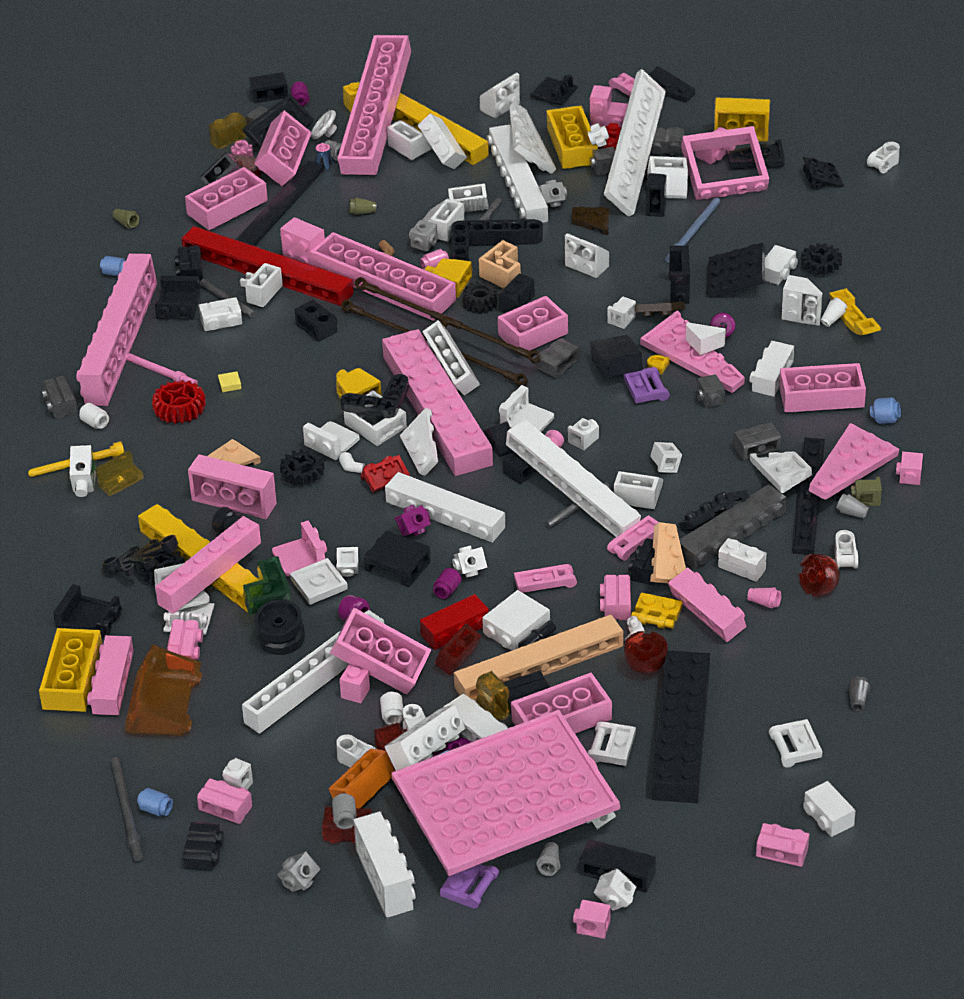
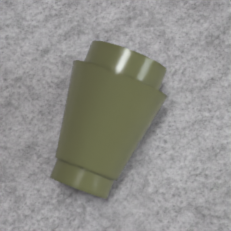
[349,197,376,215]
[113,209,139,228]

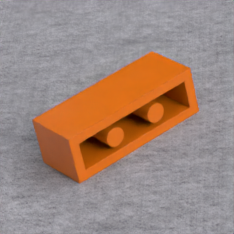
[329,748,395,812]

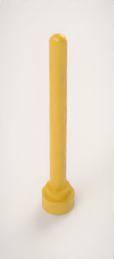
[28,441,125,477]

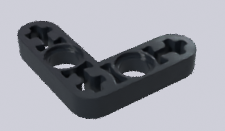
[340,374,409,419]

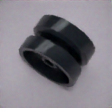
[254,599,305,655]

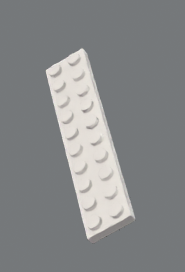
[604,69,666,216]

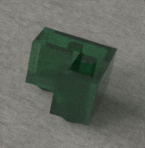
[243,556,291,616]

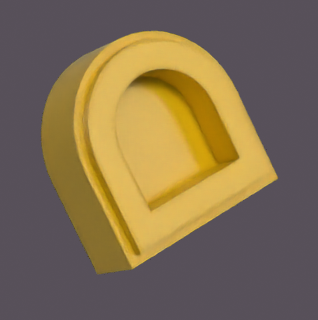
[647,355,670,375]

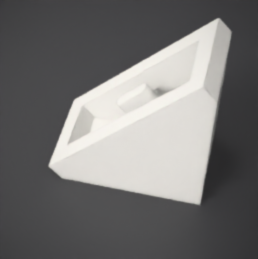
[686,322,726,355]

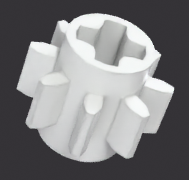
[588,123,609,147]

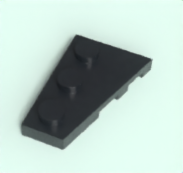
[649,66,695,103]
[728,139,785,169]
[678,490,750,530]

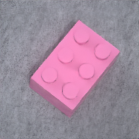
[498,296,568,351]

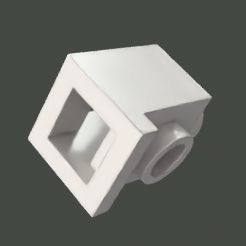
[608,297,636,329]
[568,418,599,450]
[650,442,682,473]
[223,758,253,790]

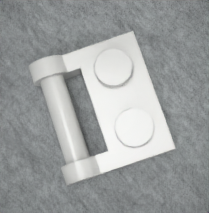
[769,719,822,767]
[588,722,636,766]

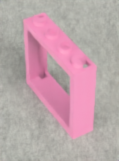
[681,126,769,200]

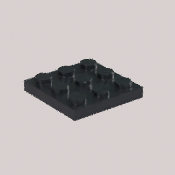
[707,242,765,298]

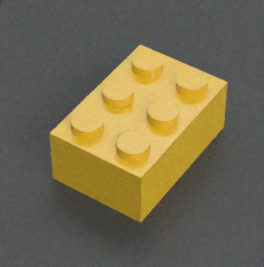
[714,98,770,142]

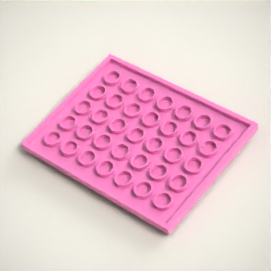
[392,709,620,876]

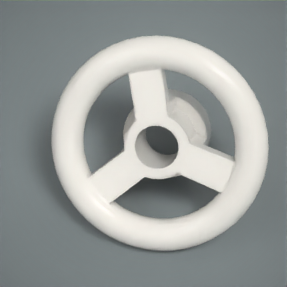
[311,110,337,139]

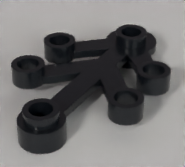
[102,535,179,576]

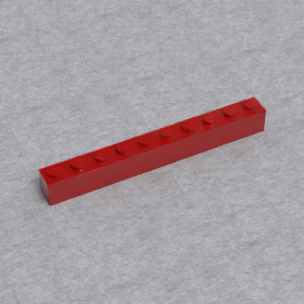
[181,226,354,306]

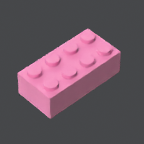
[254,111,312,186]
[185,167,268,230]
[779,363,866,412]
[188,454,277,519]
[329,608,431,695]
[511,673,612,733]

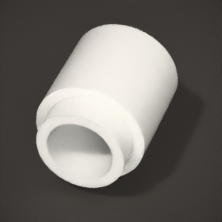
[79,403,109,429]
[380,692,403,726]

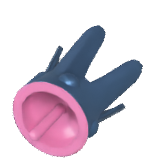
[315,143,334,170]

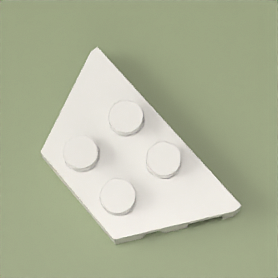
[750,452,812,493]

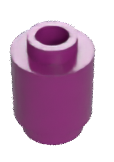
[290,82,309,106]
[433,568,462,599]

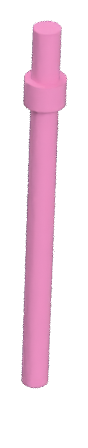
[122,351,198,384]

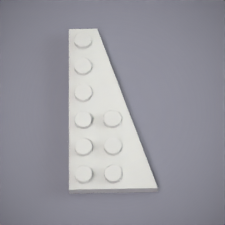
[509,102,556,174]

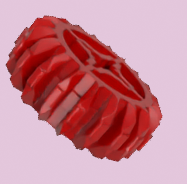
[152,379,206,424]

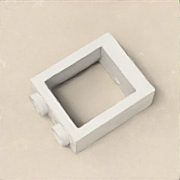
[344,391,407,446]

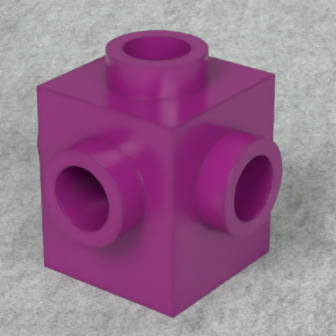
[394,504,431,536]

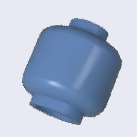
[870,397,901,424]

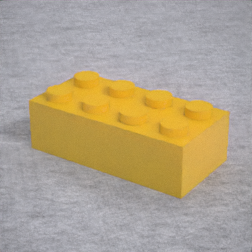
[547,105,598,169]
[39,628,102,712]

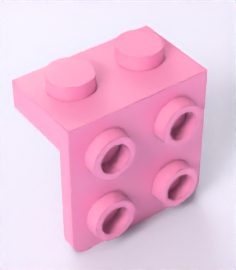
[272,520,327,576]

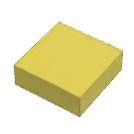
[218,372,241,392]

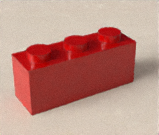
[420,594,489,650]

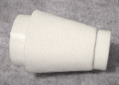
[820,298,847,327]

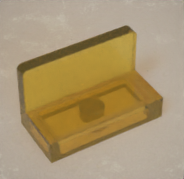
[96,451,143,496]

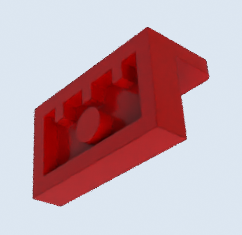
[360,455,410,493]

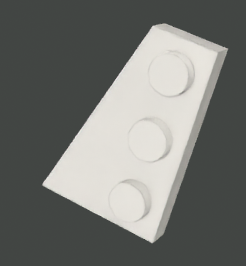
[400,408,438,476]

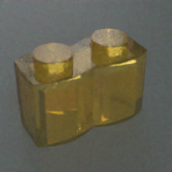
[209,112,247,149]
[476,671,510,721]

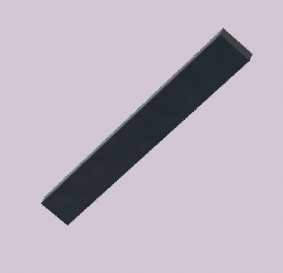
[236,161,324,246]
[793,437,825,555]

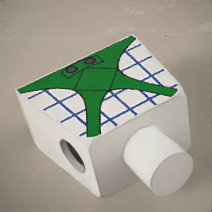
[70,445,96,497]

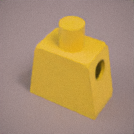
[425,258,472,298]
[336,368,382,398]

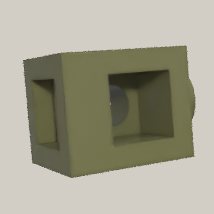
[850,477,882,506]

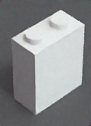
[483,590,550,651]

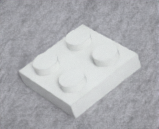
[290,558,348,604]

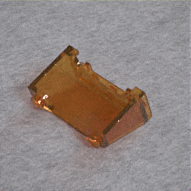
[124,644,202,736]

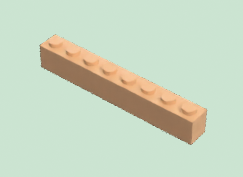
[454,615,623,701]

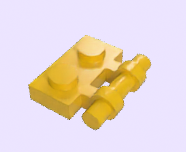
[631,592,683,629]

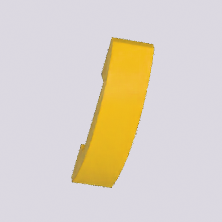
[829,288,881,335]

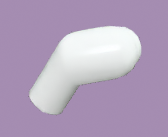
[339,452,365,473]
[625,616,644,646]

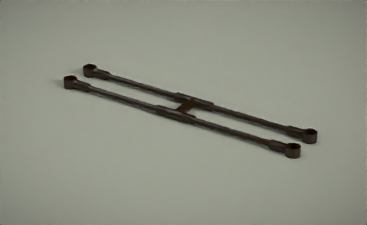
[341,277,542,387]

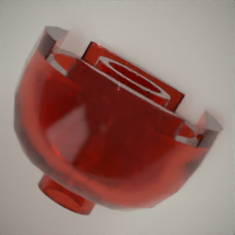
[799,554,840,597]
[624,631,668,674]

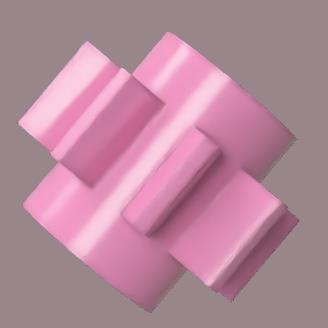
[231,140,253,163]

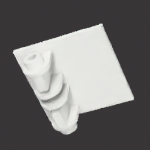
[163,603,215,635]

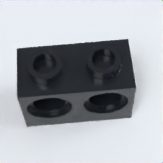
[294,299,338,342]

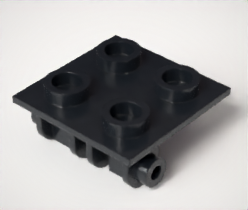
[530,75,578,105]
[803,156,844,190]

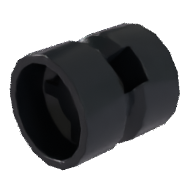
[211,506,245,534]

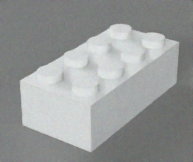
[354,812,416,918]

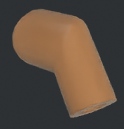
[379,240,395,256]

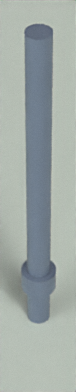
[665,198,720,263]

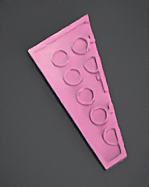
[640,310,745,393]
[809,423,899,500]

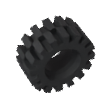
[463,281,498,314]

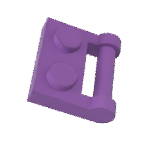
[624,367,670,403]
[440,864,499,909]

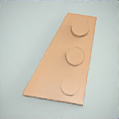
[208,439,261,466]
[650,522,686,583]

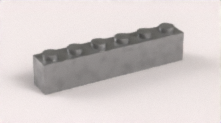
[679,484,786,569]

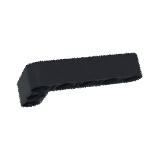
[451,219,543,261]

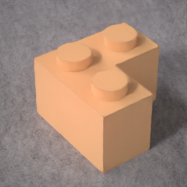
[479,240,521,288]

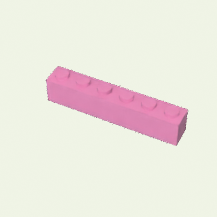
[155,516,261,614]

